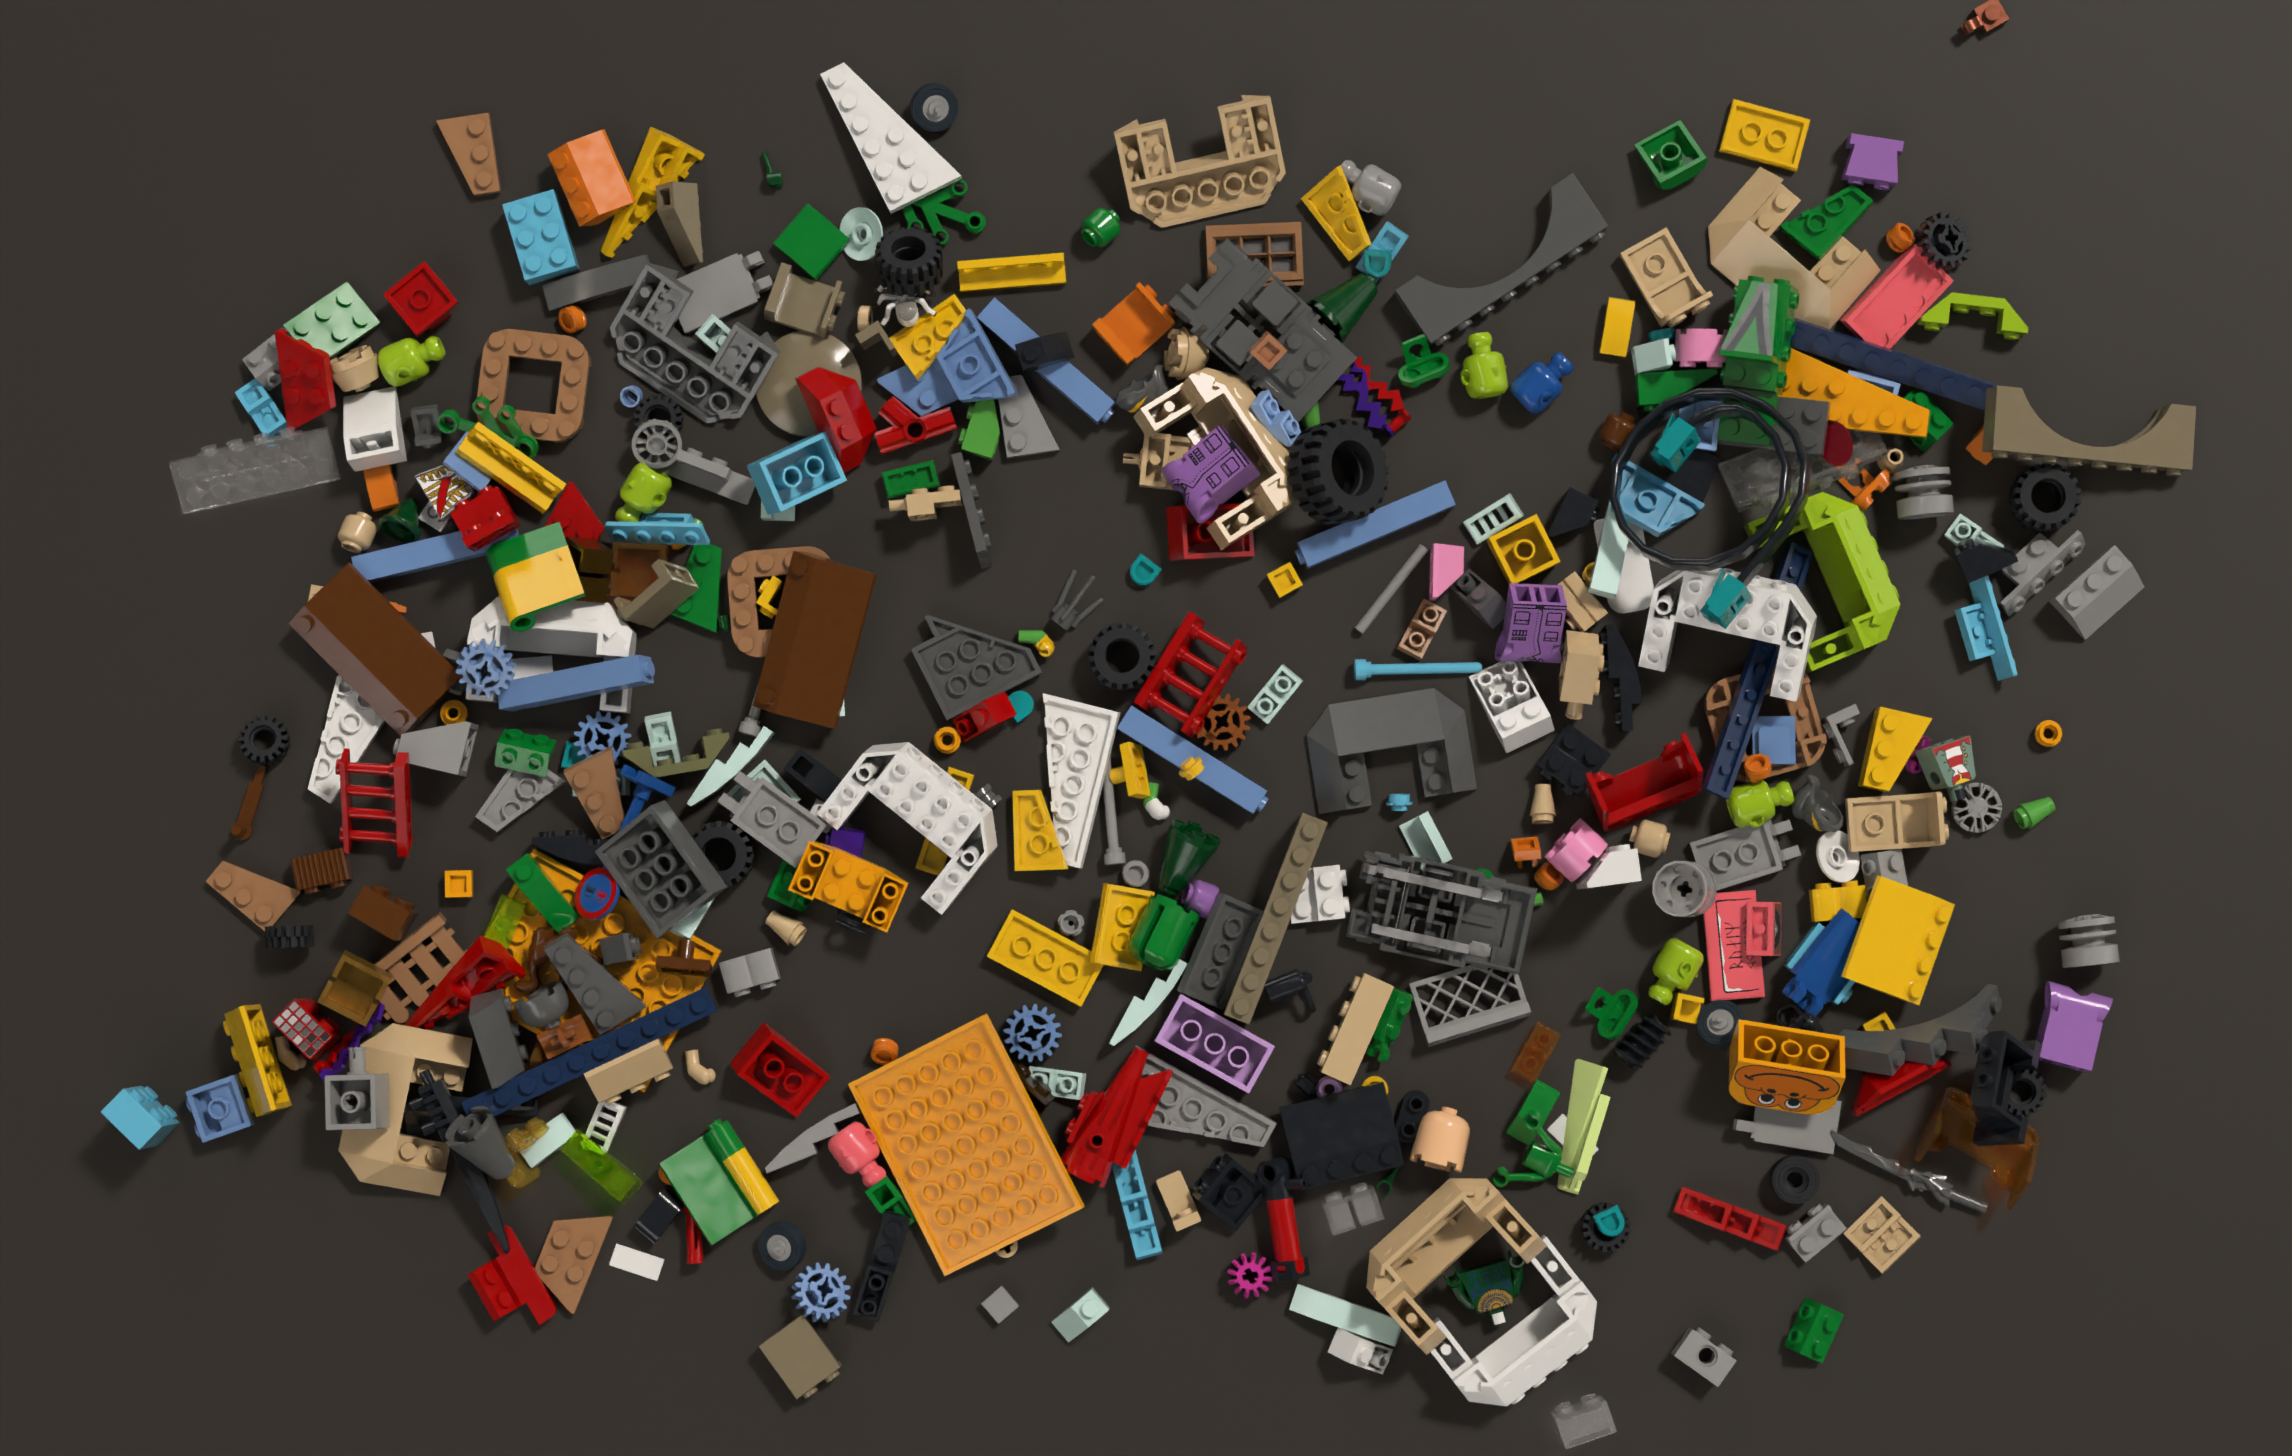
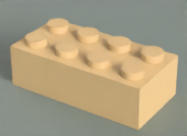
[1317,973,1394,1085]

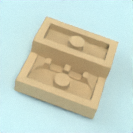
[1843,1196,1921,1275]

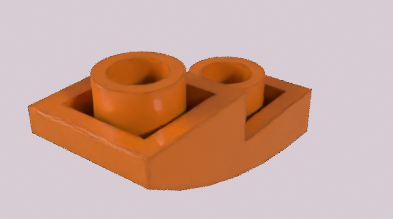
[363,464,400,512]

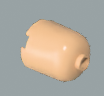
[1409,1107,1470,1173]

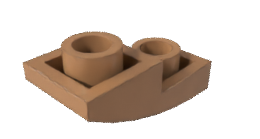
[1397,599,1447,661]

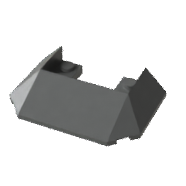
[610,262,780,423]
[1306,688,1477,814]

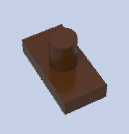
[656,940,712,977]

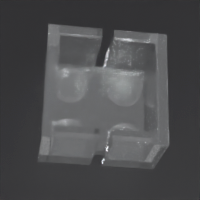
[1321,1182,1384,1236]
[1550,1393,1617,1449]

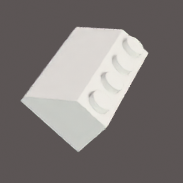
[1576,844,1642,889]

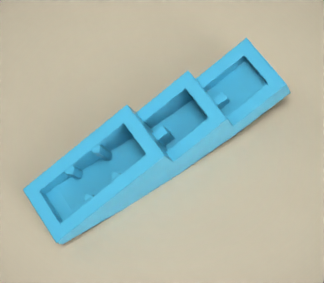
[1112,1150,1163,1260]

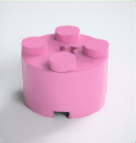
[1675,329,1729,368]
[1544,818,1608,882]

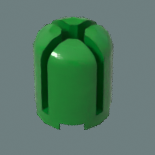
[1128,894,1200,971]

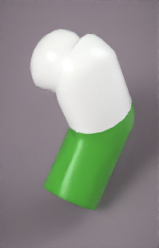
[1143,782,1170,820]

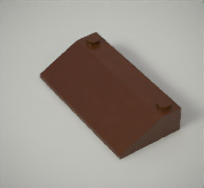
[753,551,877,729]
[288,563,462,736]

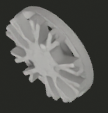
[632,419,682,468]
[1951,783,2002,833]

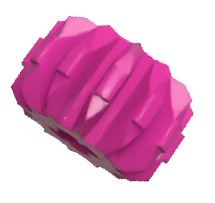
[1227,1252,1272,1298]

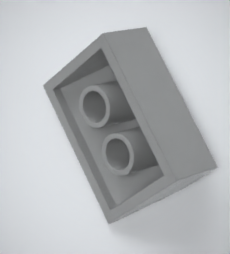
[2049,545,2144,640]

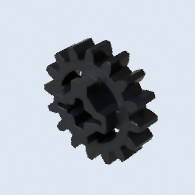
[1916,212,1972,271]

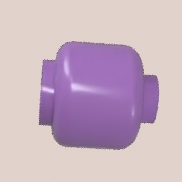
[1181,880,1220,918]

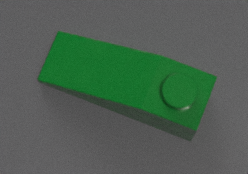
[1634,368,1718,412]
[506,853,580,934]

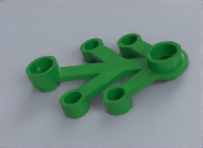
[902,179,986,246]
[437,396,539,459]

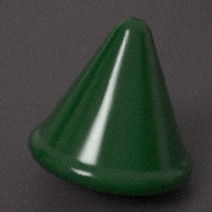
[378,497,421,543]

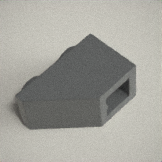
[1450,569,1506,629]
[599,933,642,965]

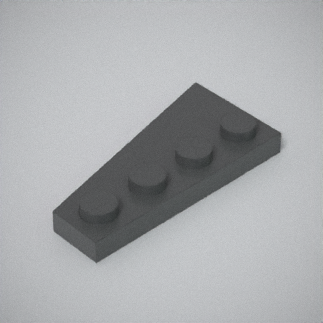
[951,452,992,569]
[544,933,646,1035]

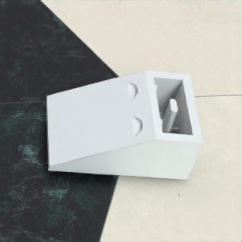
[343,387,407,472]
[1469,661,1555,753]

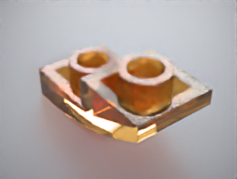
[1510,1022,1561,1084]

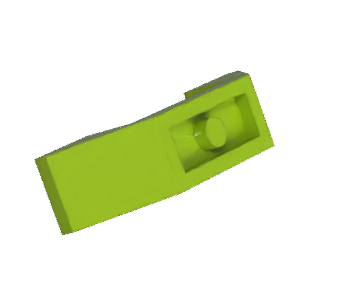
[1917,292,2028,340]

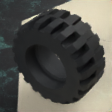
[1287,419,1389,525]

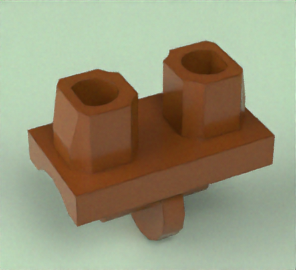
[536,1014,592,1060]

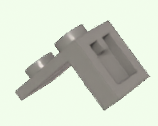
[1822,704,1860,767]

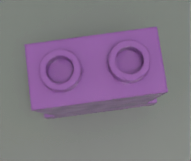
[1841,133,1904,190]

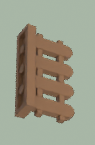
[374,912,468,1023]

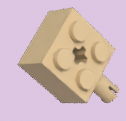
[1558,630,1604,720]

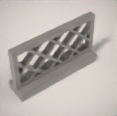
[1409,965,1531,1047]

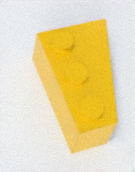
[1858,707,1933,792]

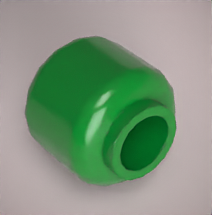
[1081,208,1120,247]

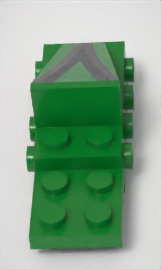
[1717,276,1800,447]

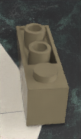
[656,181,703,267]

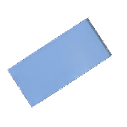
[1251,390,1301,447]

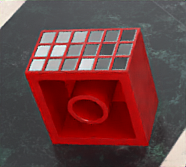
[272,998,342,1060]

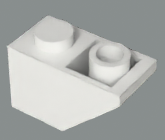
[1328,1328,1393,1374]

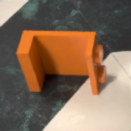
[1092,282,1175,367]

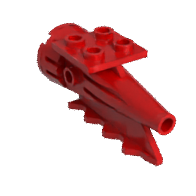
[1060,1047,1174,1188]

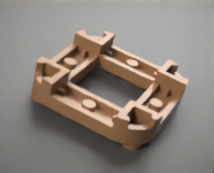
[476,329,591,443]
[727,546,830,658]
[1704,664,1827,783]

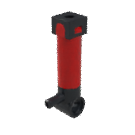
[1257,1156,1310,1281]

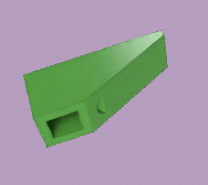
[958,399,1001,461]

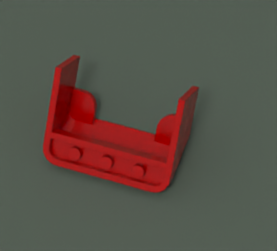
[1586,732,1703,832]

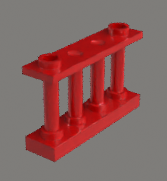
[1133,611,1248,738]
[335,748,413,857]

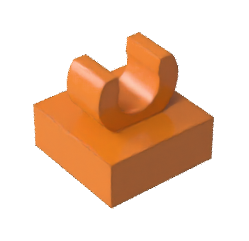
[1511,836,1541,868]

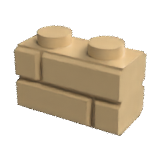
[1558,571,1608,632]

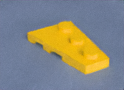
[1301,165,1371,261]

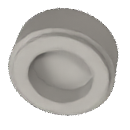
[1122,860,1149,887]

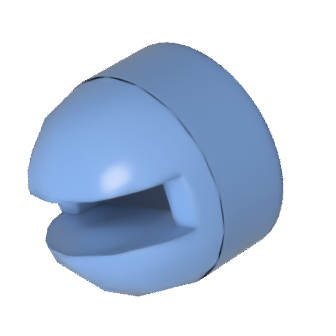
[620,385,643,407]

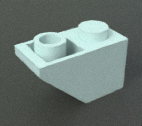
[1631,338,1676,375]

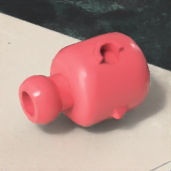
[828,1121,886,1188]

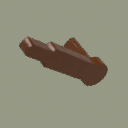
[230,765,268,840]

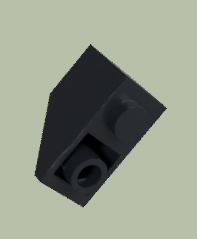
[784,747,842,801]

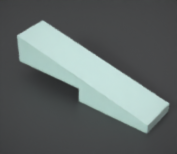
[1587,499,1632,599]

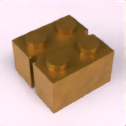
[317,950,393,1027]

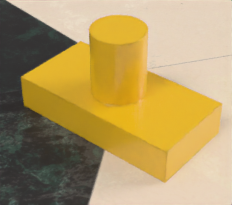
[1109,742,1151,799]

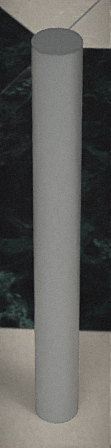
[1355,544,1428,634]

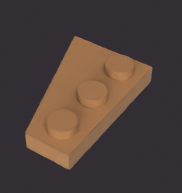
[436,113,501,196]
[206,861,303,931]

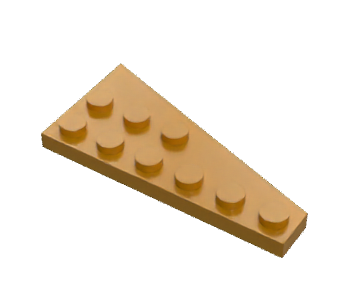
[1779,348,1930,438]

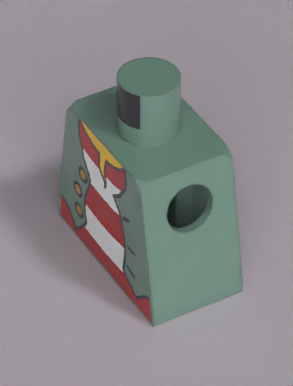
[1915,735,1976,802]

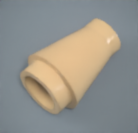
[1877,447,1904,473]
[1529,784,1556,824]
[765,910,807,946]

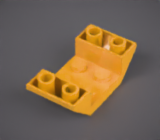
[788,840,908,933]

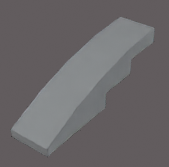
[765,1103,861,1173]

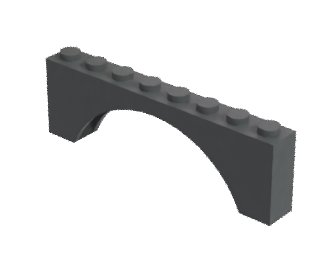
[1394,173,1608,346]

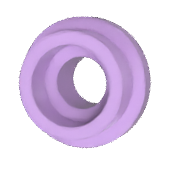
[1316,1076,1343,1097]

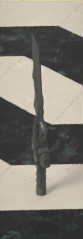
[1831,1130,1988,1213]

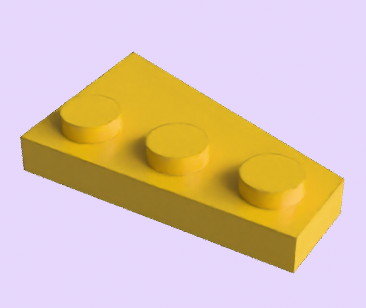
[889,294,966,381]
[1012,790,1069,871]

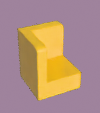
[1670,993,1705,1024]

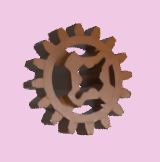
[1196,693,1251,751]

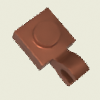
[1959,0,2009,36]

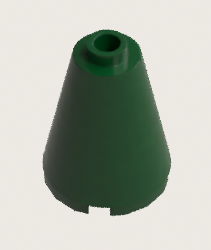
[1306,274,1378,343]

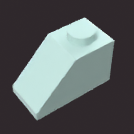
[1051,1287,1109,1343]

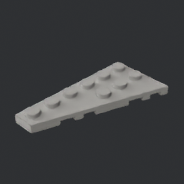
[1135,1045,1277,1147]

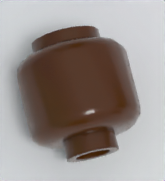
[1599,411,1635,452]

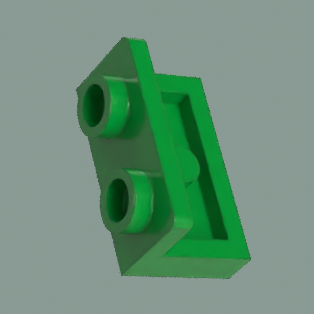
[1904,387,1954,452]
[494,729,557,777]
[1784,1297,1844,1364]

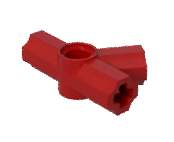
[874,396,957,455]

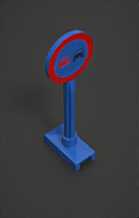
[575,764,676,920]

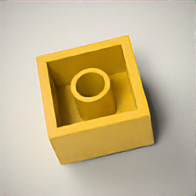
[1486,514,1561,585]

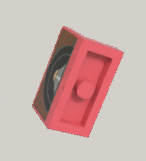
[1746,902,1782,956]

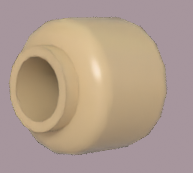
[338,512,377,553]
[1629,820,1671,858]

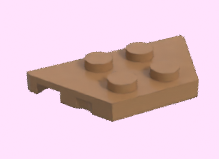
[535,1216,614,1314]

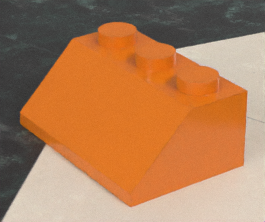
[547,129,636,227]

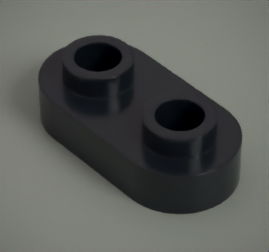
[1395,1090,1430,1143]

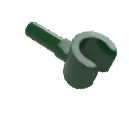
[761,152,783,188]
[718,615,731,631]
[1376,1165,1403,1196]

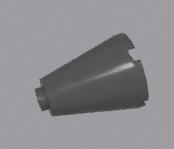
[445,1106,515,1180]

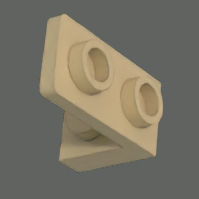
[1156,1170,1201,1231]

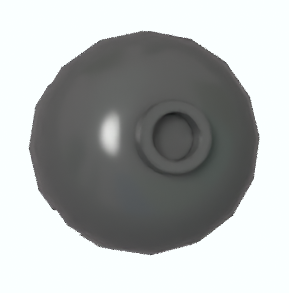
[513,980,569,1030]

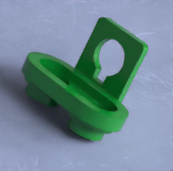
[1398,334,1450,388]
[1585,987,1638,1040]

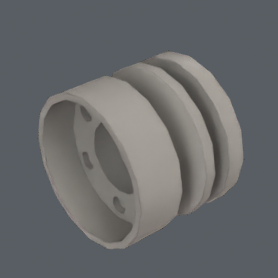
[1893,465,1954,520]
[1652,861,1717,917]
[2057,914,2120,968]

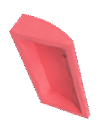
[1839,244,1954,349]

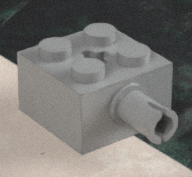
[325,1047,390,1130]

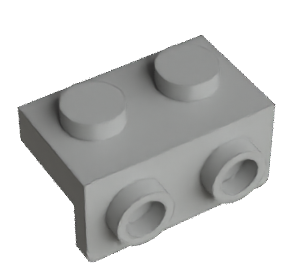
[242,328,282,391]
[1860,849,1908,899]

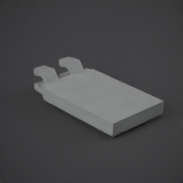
[677,251,774,334]
[718,771,828,868]
[1689,819,1801,890]
[1733,1100,1842,1154]

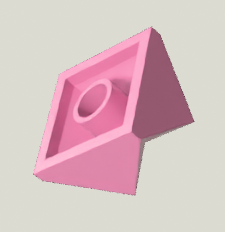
[1429,543,1464,601]

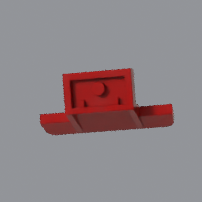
[467,1225,557,1325]

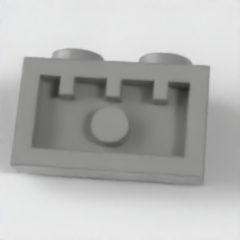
[1784,1203,1847,1263]

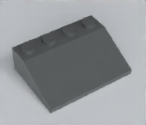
[595,800,727,938]

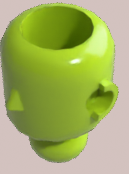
[1461,332,1508,399]
[377,336,446,387]
[615,462,672,522]
[1726,780,1794,828]
[1648,938,1704,1005]

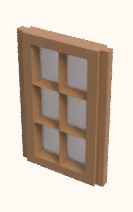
[1205,222,1304,287]

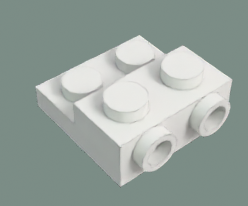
[1291,865,1350,924]

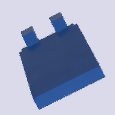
[1782,908,1860,1016]

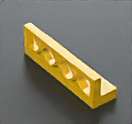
[957,253,1066,292]
[455,422,566,514]

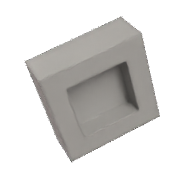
[981,1285,1019,1324]

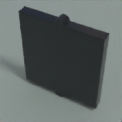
[1664,449,1721,502]

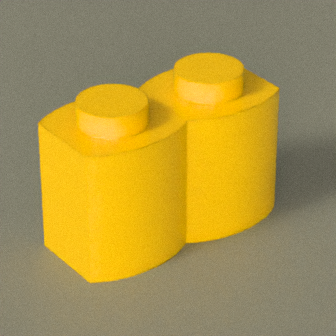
[1809,880,1867,922]

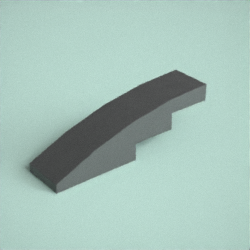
[542,255,650,311]

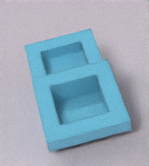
[1356,221,1409,282]
[235,379,287,440]

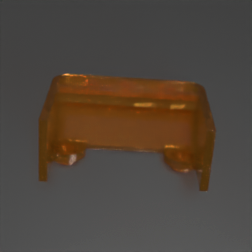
[1915,1087,2041,1210]

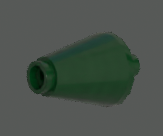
[1158,818,1221,895]

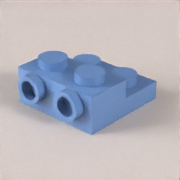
[186,1074,255,1143]

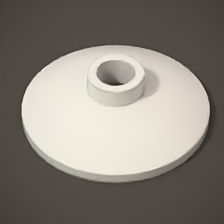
[1816,831,1860,883]

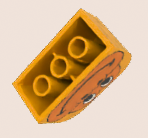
[1729,1019,1845,1115]

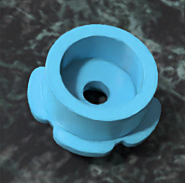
[1386,793,1413,811]

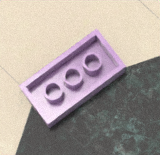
[1155,994,1275,1093]

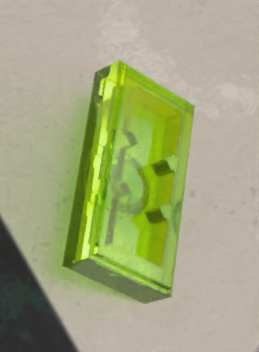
[484,894,527,951]

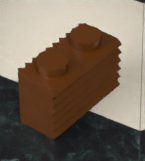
[290,848,353,895]

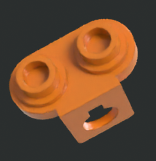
[1837,461,1892,512]

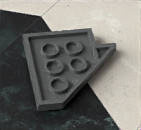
[911,615,1042,721]

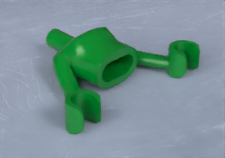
[1493,1110,1574,1187]

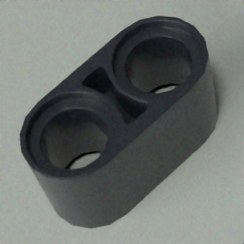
[633,1187,685,1244]

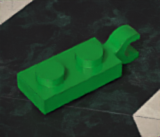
[1367,988,1414,1062]

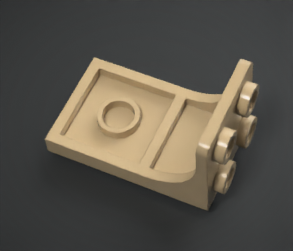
[1619,227,1713,328]
[1845,792,1949,852]

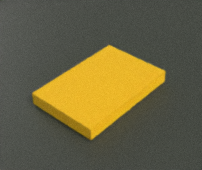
[1719,99,1810,172]
[1090,883,1155,971]

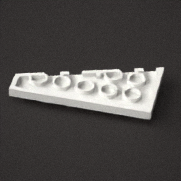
[308,675,385,804]
[1043,693,1120,868]

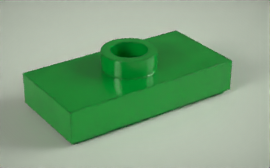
[882,460,940,499]

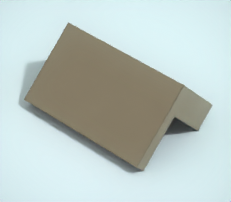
[855,321,898,357]

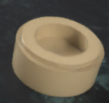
[857,305,873,331]

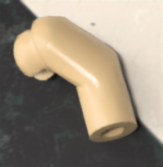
[275,1036,306,1070]
[685,1049,716,1085]

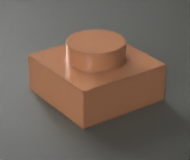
[1248,331,1288,370]

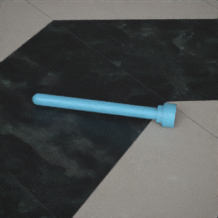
[1354,659,1482,681]

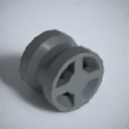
[975,783,1003,809]

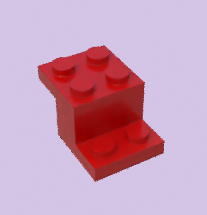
[450,485,522,552]

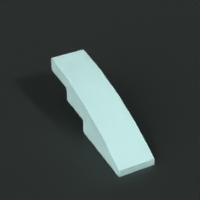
[687,726,775,807]
[1109,959,1188,1046]
[1289,1284,1401,1347]

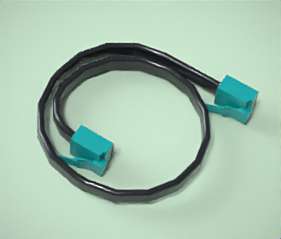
[1609,388,1811,629]

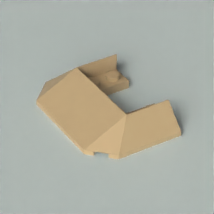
[1114,95,1286,228]
[1708,167,1881,329]
[338,1023,473,1196]

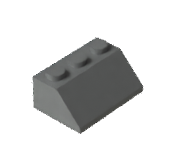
[469,988,529,1089]

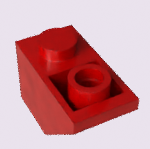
[952,691,1017,743]

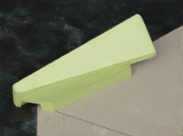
[1557,1059,1611,1195]

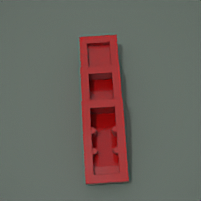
[1673,1186,1787,1251]

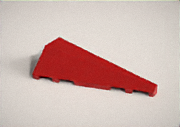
[405,936,526,1030]

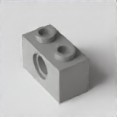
[1671,1327,1736,1387]

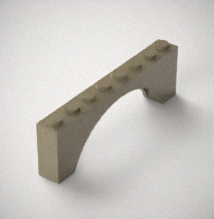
[1982,385,2196,476]
[1223,813,1328,1024]

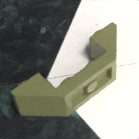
[621,728,730,778]

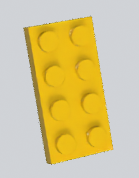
[987,909,1103,1006]

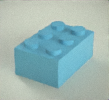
[502,189,580,285]
[746,431,847,515]
[101,1086,180,1150]

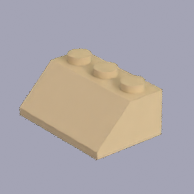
[584,1039,674,1105]

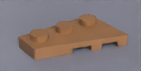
[564,746,625,839]

